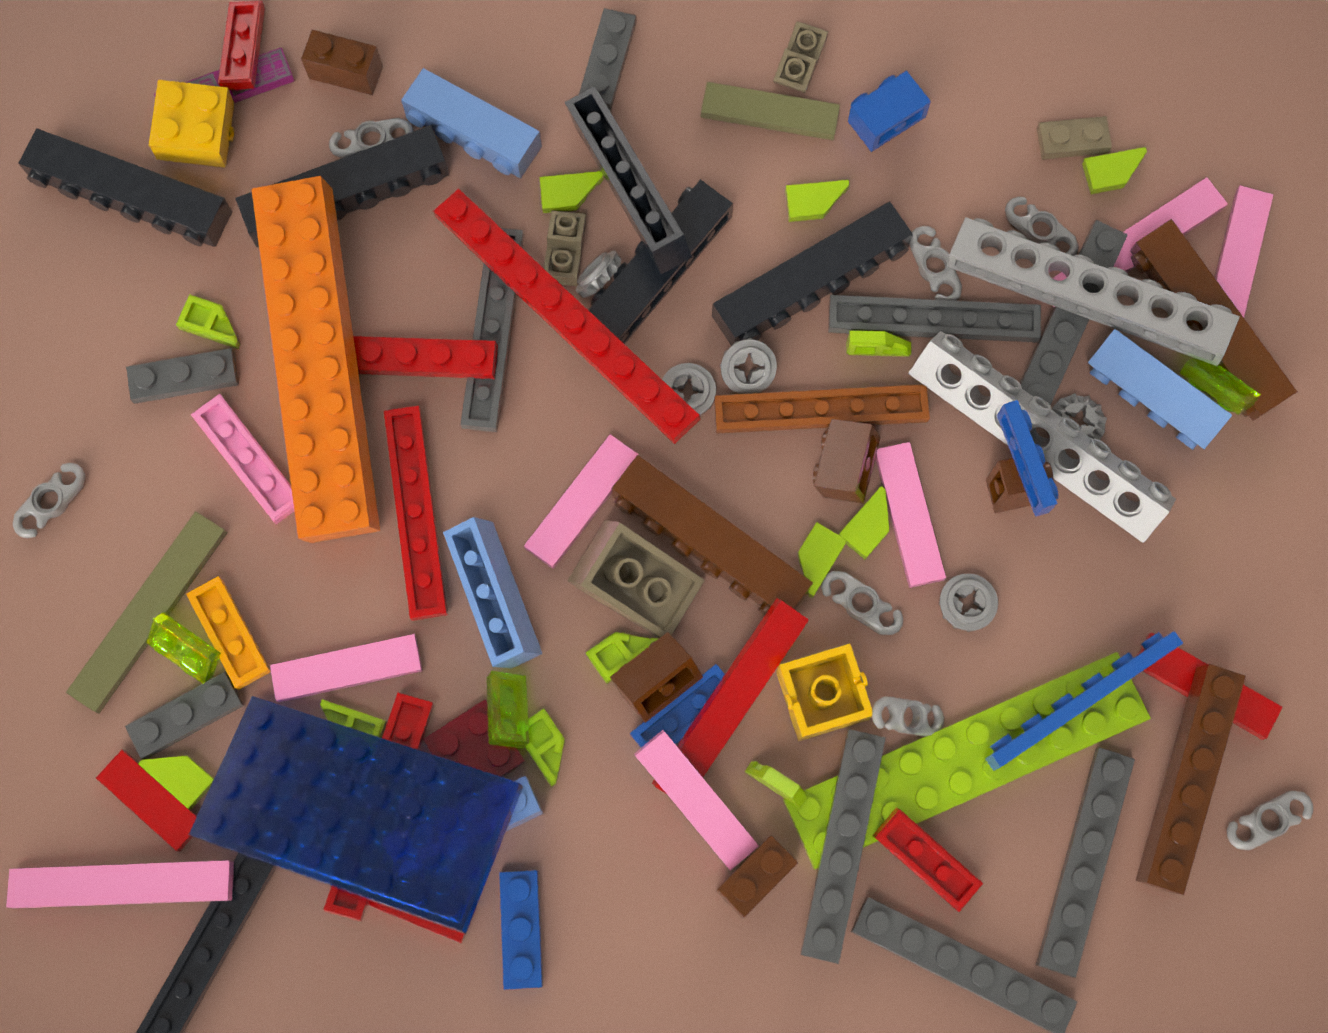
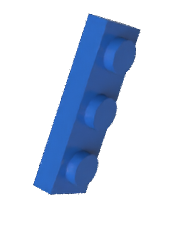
[997,400,1058,517]
[630,664,725,748]
[499,870,543,990]

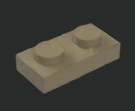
[1037,116,1112,160]

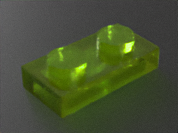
[1180,358,1261,415]
[146,612,221,684]
[486,671,529,749]

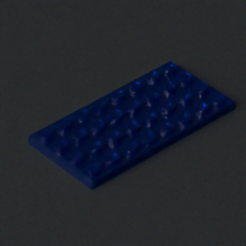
[189,696,523,934]

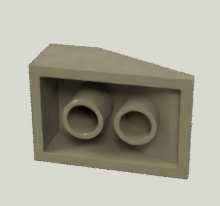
[568,520,705,638]

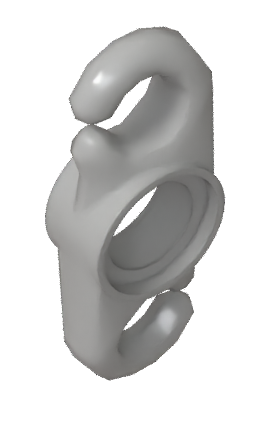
[329,118,414,158]
[1005,197,1079,256]
[909,226,962,301]
[13,463,85,538]
[821,571,903,635]
[872,696,944,736]
[1227,790,1314,850]

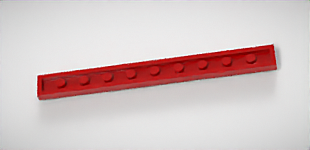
[433,188,700,444]

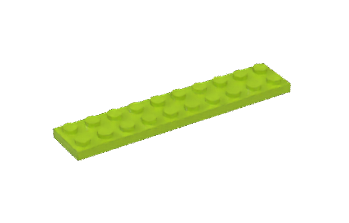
[783,652,1151,870]

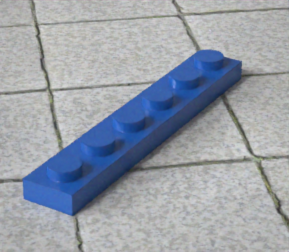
[985,631,1183,771]

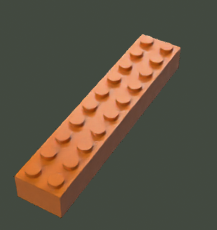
[252,176,380,543]

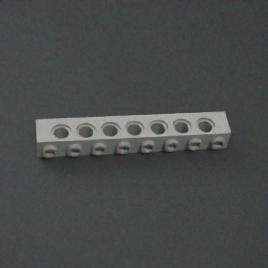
[948,217,1240,366]
[908,331,1176,543]

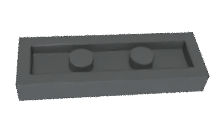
[579,8,636,110]
[126,348,239,404]
[125,672,244,759]

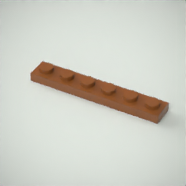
[714,384,930,434]

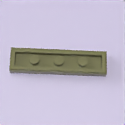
[701,82,840,140]

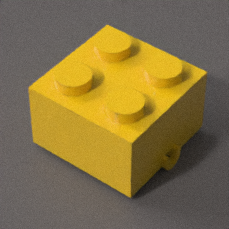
[149,79,234,168]
[776,644,872,742]

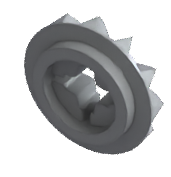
[576,251,621,298]
[720,338,777,394]
[662,363,716,416]
[1052,393,1107,440]
[939,574,998,632]

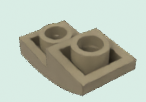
[773,21,828,93]
[544,211,586,286]

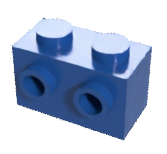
[848,70,931,152]

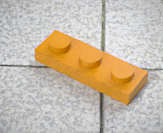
[186,576,271,690]

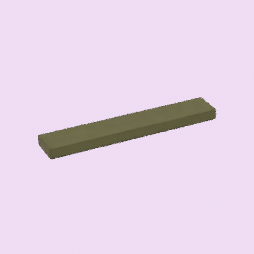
[66,511,228,714]

